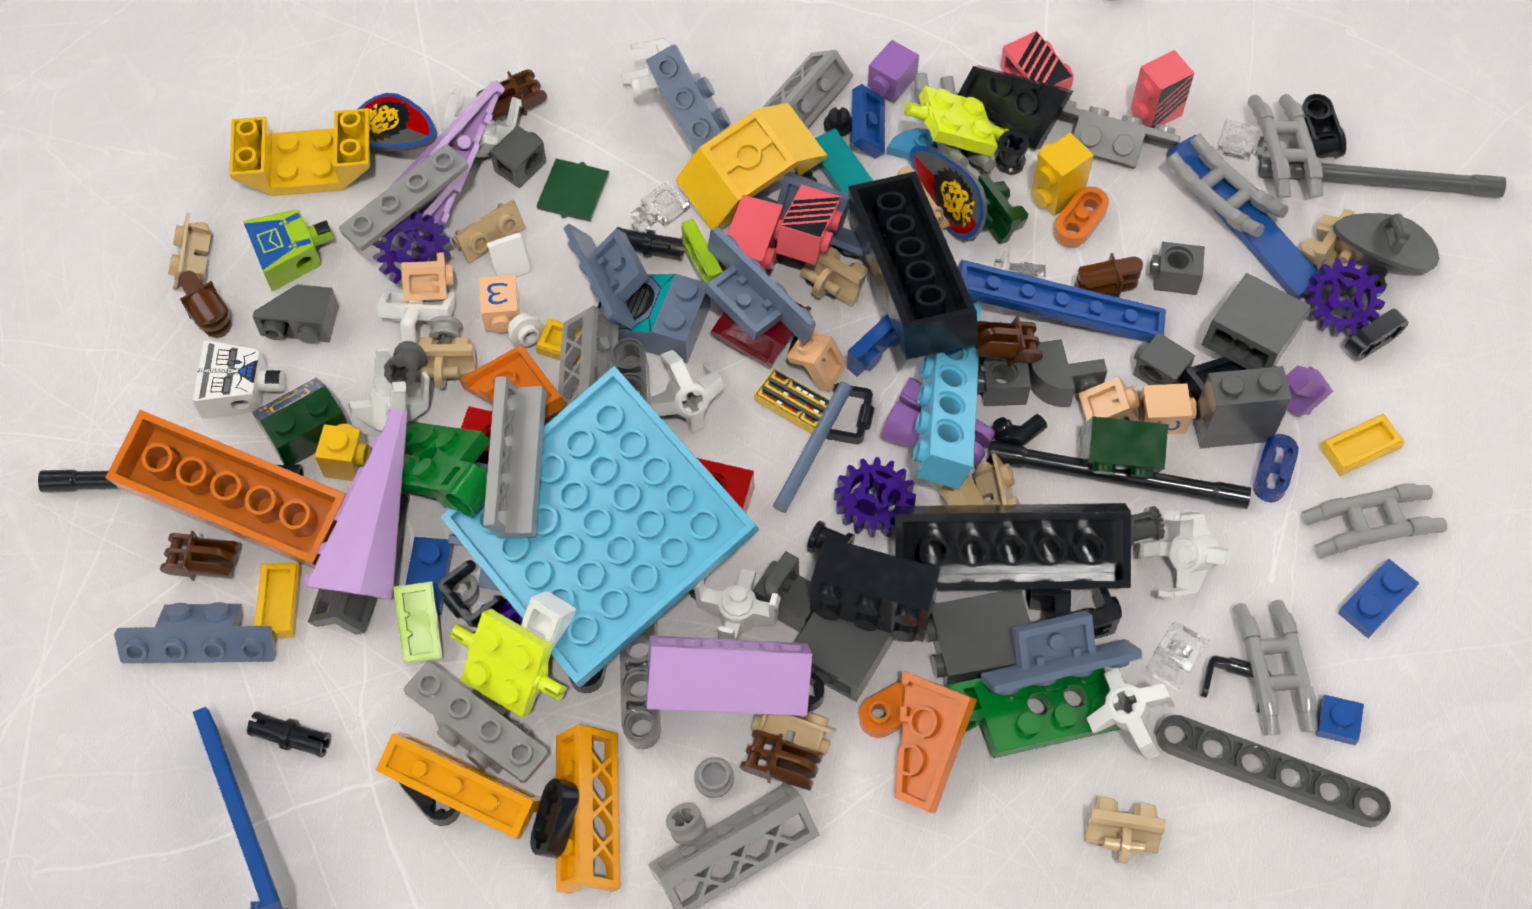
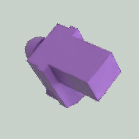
[1286,365,1334,416]

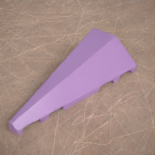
[390,80,505,236]
[303,409,408,600]

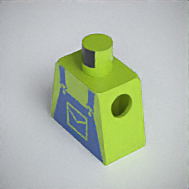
[243,209,334,292]

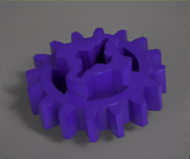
[372,210,451,284]
[1304,259,1385,337]
[834,457,916,537]

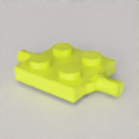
[904,86,1009,157]
[450,609,566,717]

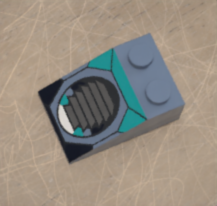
[597,274,711,364]

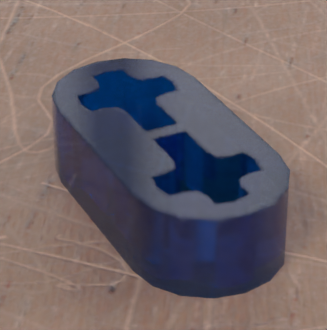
[1253,434,1299,503]

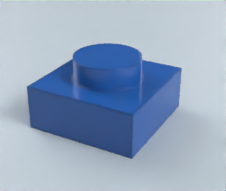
[1316,694,1364,745]

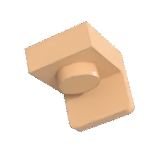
[401,252,453,301]
[787,333,847,392]
[1078,377,1141,421]

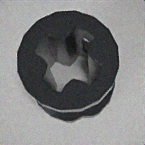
[995,130,1029,175]
[807,520,855,554]

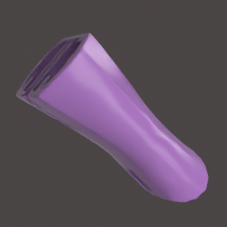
[881,377,995,466]

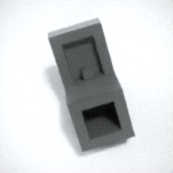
[1028,339,1107,407]
[753,551,814,633]

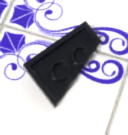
[958,65,1073,150]

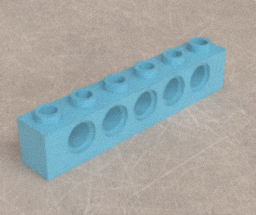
[913,302,981,490]

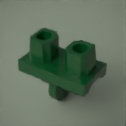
[978,174,1029,244]

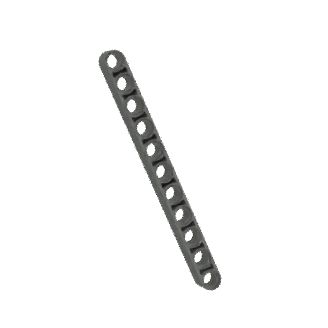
[612,338,661,750]

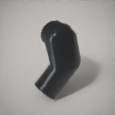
[992,414,1048,446]

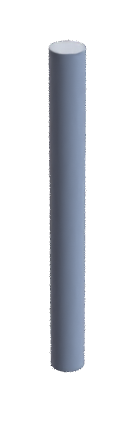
[773,382,853,513]

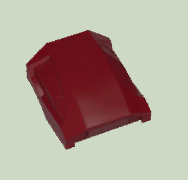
[710,302,811,368]

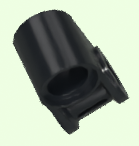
[1302,94,1347,157]

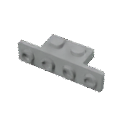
[1060,100,1181,168]
[339,145,469,251]
[403,662,549,783]

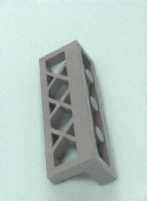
[762,50,853,128]
[556,305,619,416]
[483,376,547,538]
[648,783,820,909]

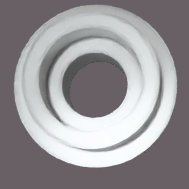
[508,313,543,347]

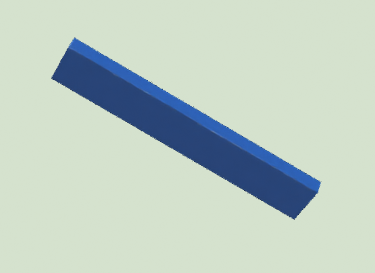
[1166,135,1320,300]
[958,259,1166,343]
[192,707,283,909]

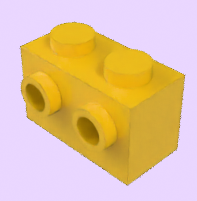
[1031,133,1094,216]

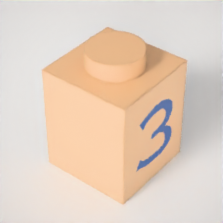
[479,274,520,333]
[1138,384,1197,434]

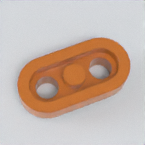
[1054,187,1109,247]
[859,680,905,738]

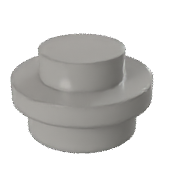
[694,758,734,798]

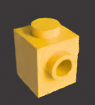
[315,424,370,481]

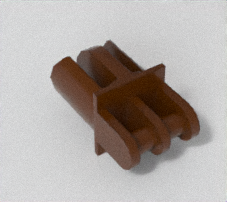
[476,69,547,121]
[1074,253,1143,298]
[179,271,231,338]
[975,316,1043,367]
[160,531,239,581]
[740,730,824,791]

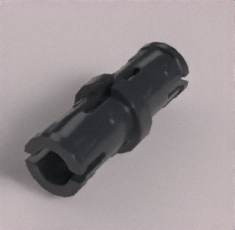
[616,226,685,260]
[247,711,331,758]

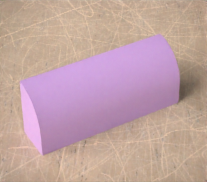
[646,636,812,716]

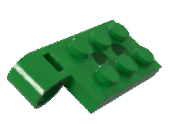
[401,421,490,517]
[945,668,1121,758]

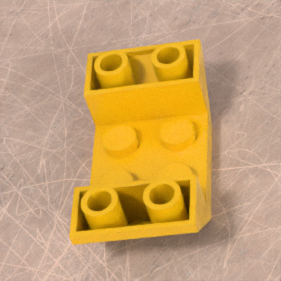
[675,103,827,230]
[229,108,370,196]

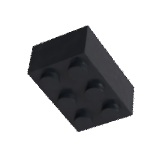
[810,537,941,642]

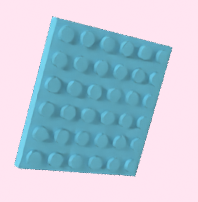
[440,366,760,687]

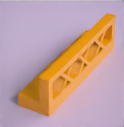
[556,724,620,894]
[375,733,541,839]

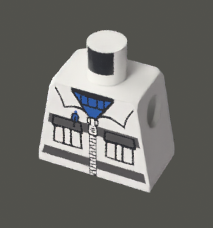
[192,341,285,418]

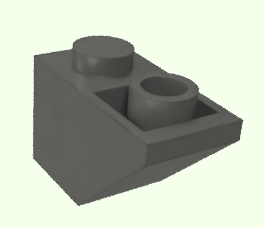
[252,284,339,343]

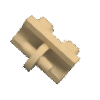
[1301,209,1365,272]
[800,247,868,306]
[416,337,477,388]
[1085,797,1165,864]

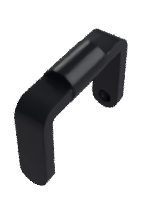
[826,383,875,445]
[438,560,506,627]
[1200,655,1271,713]

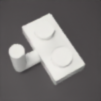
[377,289,456,343]

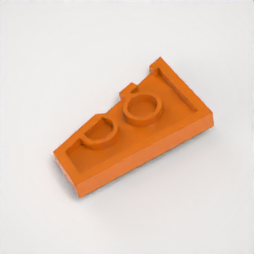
[459,344,566,420]
[895,671,977,814]

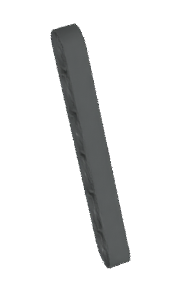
[1156,715,1391,828]

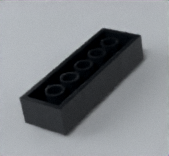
[848,171,978,360]
[895,503,1131,590]

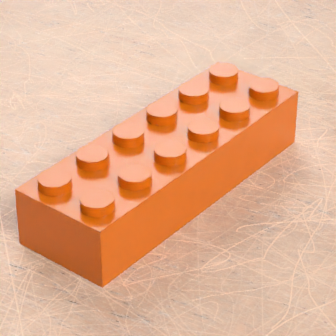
[105,410,346,569]

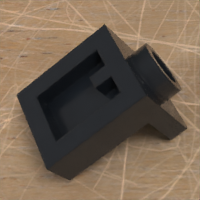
[1078,588,1122,639]
[1029,589,1071,620]

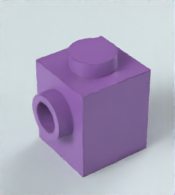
[868,40,919,102]

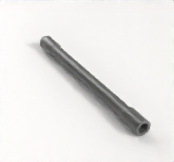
[1258,156,1506,197]

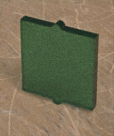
[536,158,610,222]

